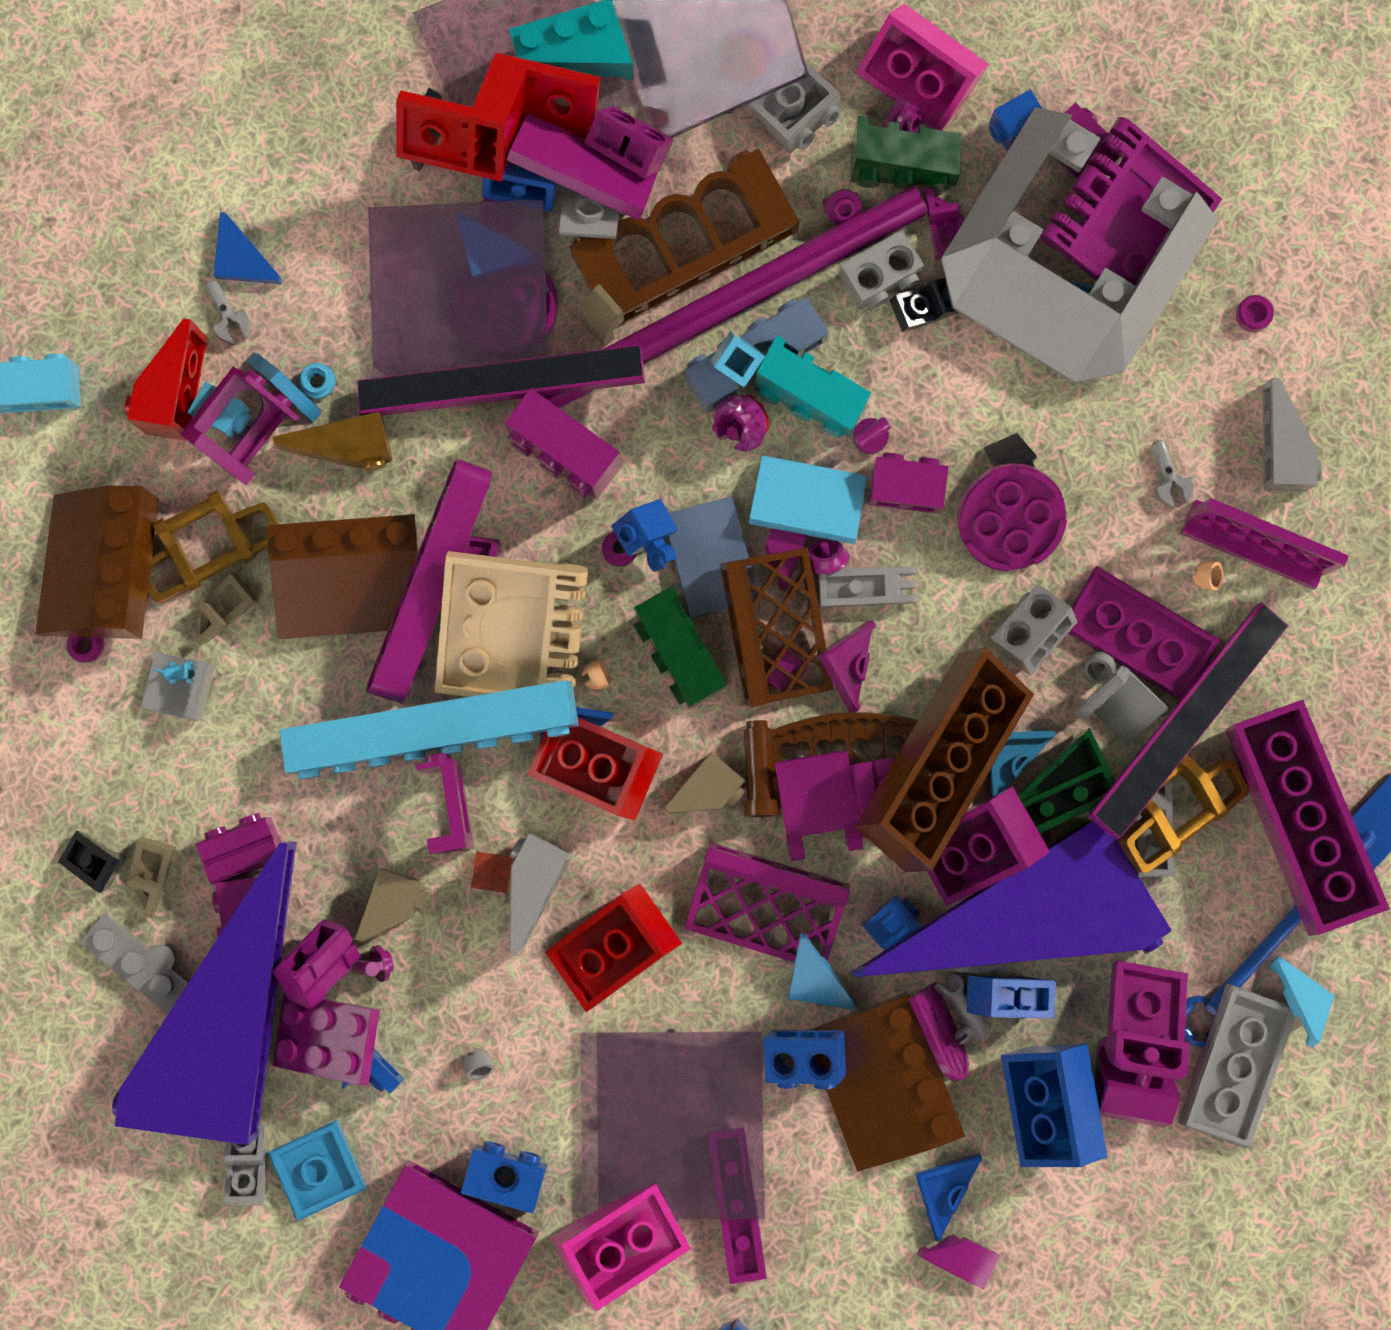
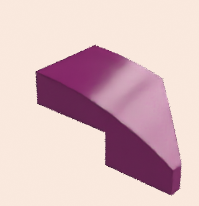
[923,188,965,260]

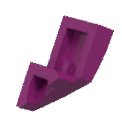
[764,529,808,592]
[917,1234,1000,1290]

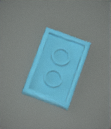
[749,455,867,544]

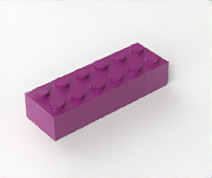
[1225,699,1390,936]

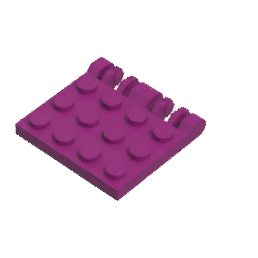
[1040,117,1223,285]

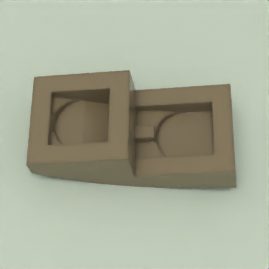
[581,284,624,347]

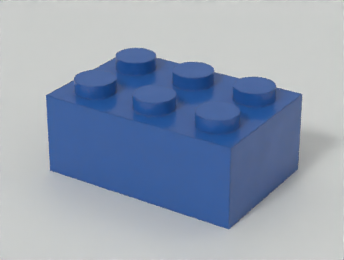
[1001,1044,1108,1167]

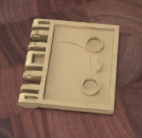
[434,551,588,697]

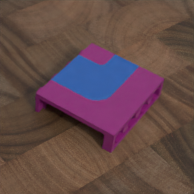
[339,1160,539,1330]

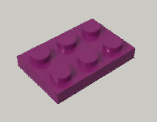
[272,994,380,1085]

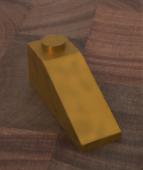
[273,412,393,471]

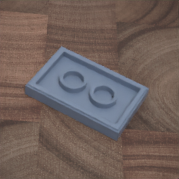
[669,496,760,619]

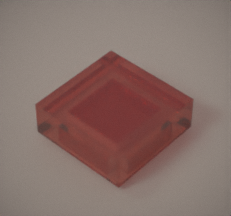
[471,851,513,893]

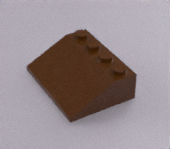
[35,485,159,639]
[266,514,418,640]
[809,992,965,1172]

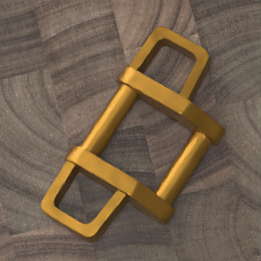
[148,489,279,603]
[1119,755,1249,873]

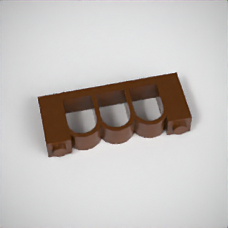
[569,148,799,324]

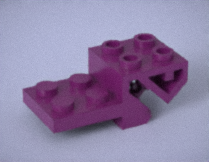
[1095,960,1190,1128]

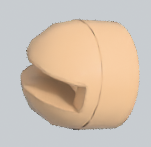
[1192,561,1224,591]
[581,658,611,690]

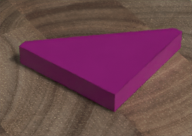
[818,620,876,712]

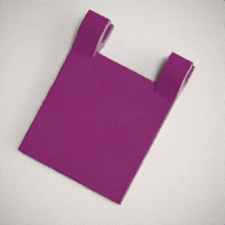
[774,750,863,861]

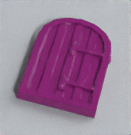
[909,982,969,1082]

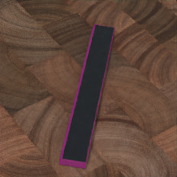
[357,345,645,416]
[1087,602,1289,840]

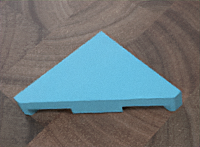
[1270,956,1335,1048]

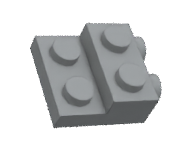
[740,50,842,154]

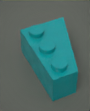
[509,0,634,80]
[754,335,871,438]

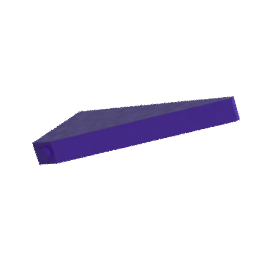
[852,819,1172,978]
[112,841,297,1145]

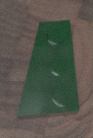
[850,116,962,191]
[633,585,727,709]
[1016,728,1115,833]

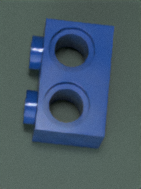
[966,975,1056,1018]
[763,1030,846,1089]

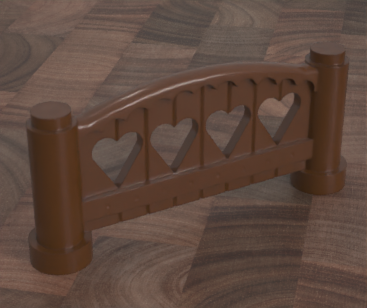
[743,712,918,818]

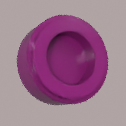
[1236,295,1274,332]

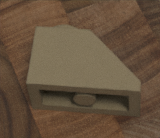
[664,752,745,814]
[355,869,429,942]

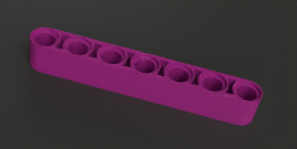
[366,458,492,704]

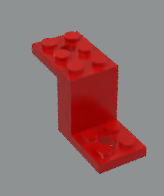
[396,52,601,182]

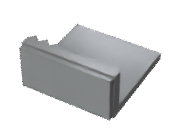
[559,187,621,239]
[141,652,215,721]
[1078,665,1168,745]

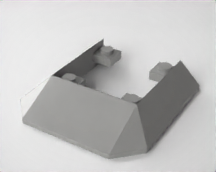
[941,107,1218,383]

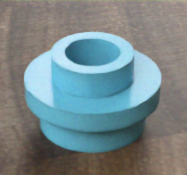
[299,363,335,399]

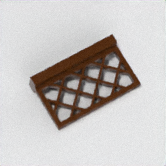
[719,547,834,707]

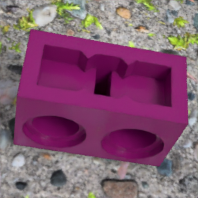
[584,105,673,178]

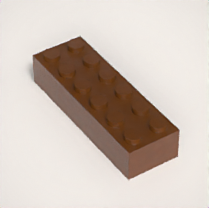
[854,647,1034,872]

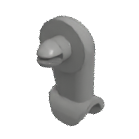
[934,972,987,1044]

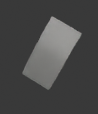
[223,1124,266,1206]

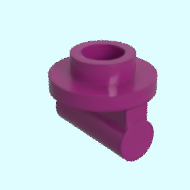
[882,96,922,132]
[822,189,862,225]
[853,417,891,454]
[352,945,394,982]

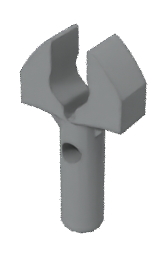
[206,280,252,345]
[1152,440,1194,508]

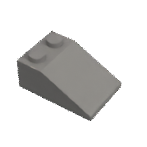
[510,833,573,955]

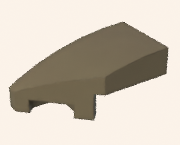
[197,573,259,645]
[126,837,176,917]

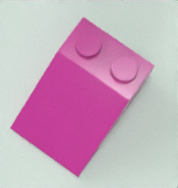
[550,1183,691,1311]

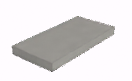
[1178,983,1295,1149]

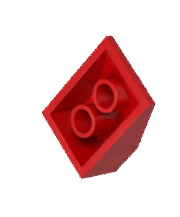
[125,318,208,441]
[527,717,663,821]
[545,884,682,1013]

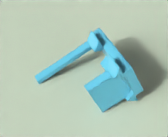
[154,661,194,684]

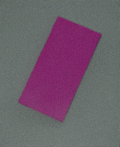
[506,113,658,220]
[1068,566,1221,701]

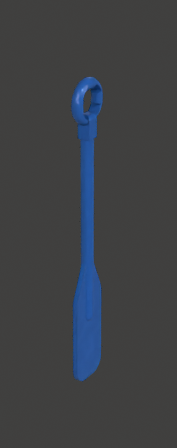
[1184,773,1391,1047]

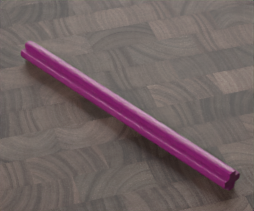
[543,186,928,408]

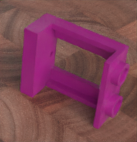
[180,366,299,485]
[415,753,474,854]

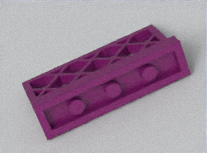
[1180,498,1349,589]
[684,842,851,963]

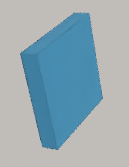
[268,1120,367,1221]

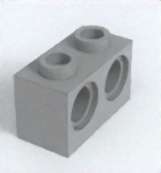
[838,230,924,310]
[991,584,1078,676]

